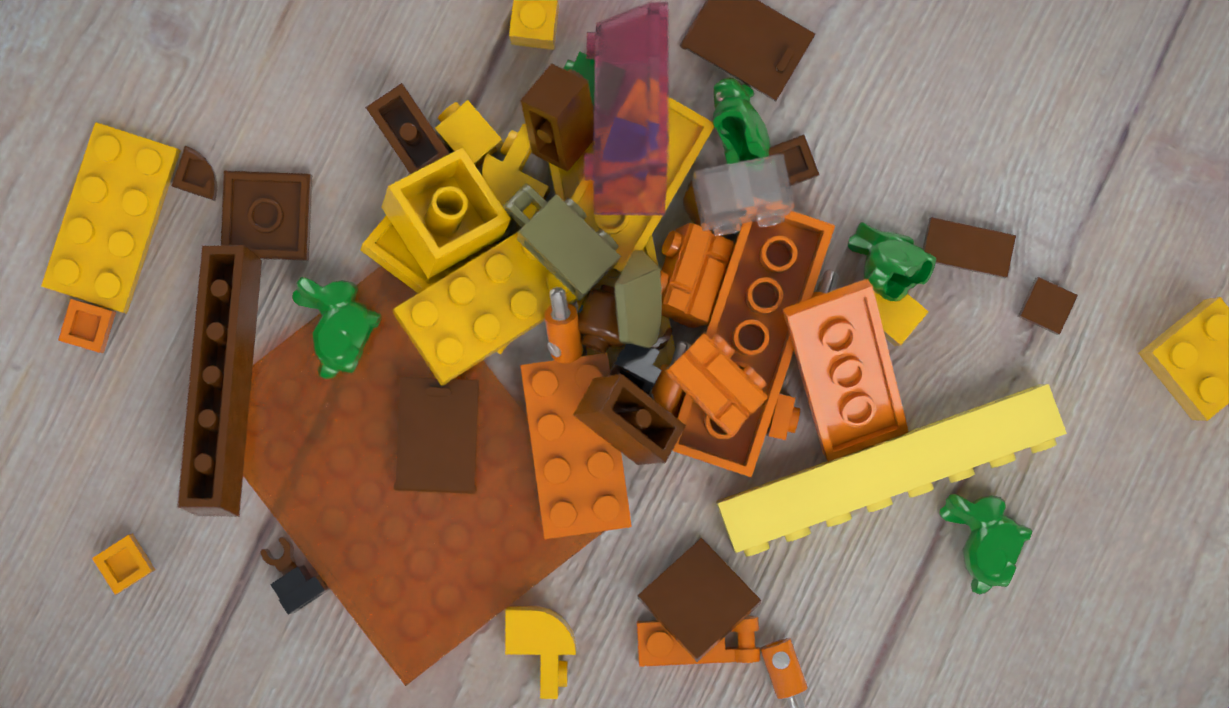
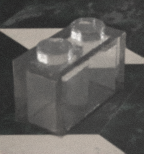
[692,154,794,235]

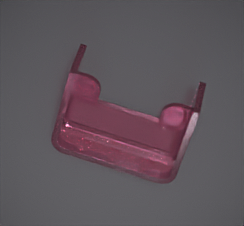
[585,1,668,216]

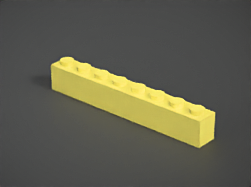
[716,384,1067,557]

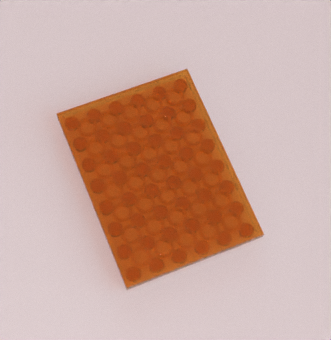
[243,266,604,686]

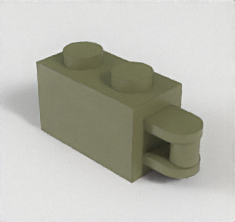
[503,184,621,301]

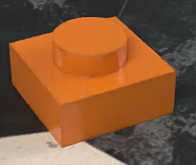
[58,299,116,353]
[766,394,800,440]

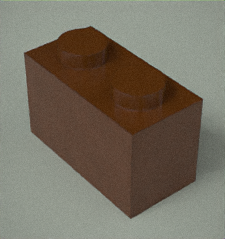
[520,63,598,172]
[365,83,450,174]
[573,374,686,465]

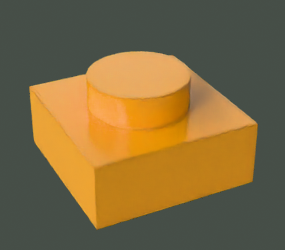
[92,533,156,595]

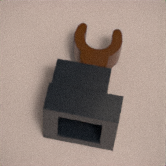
[608,328,672,395]
[260,537,331,615]

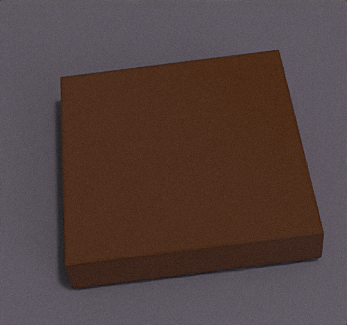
[221,171,313,261]
[637,538,761,662]

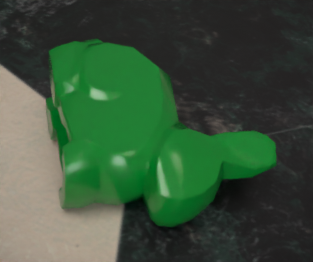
[713,78,770,173]
[848,222,936,301]
[292,277,382,379]
[939,494,1032,595]

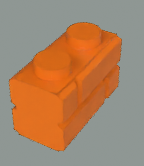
[660,223,735,328]
[665,333,768,435]

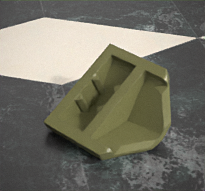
[615,250,662,348]

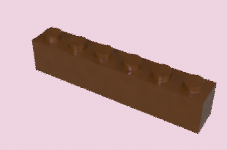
[177,245,262,517]

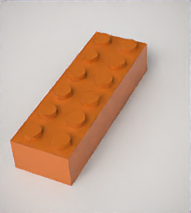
[672,197,836,478]

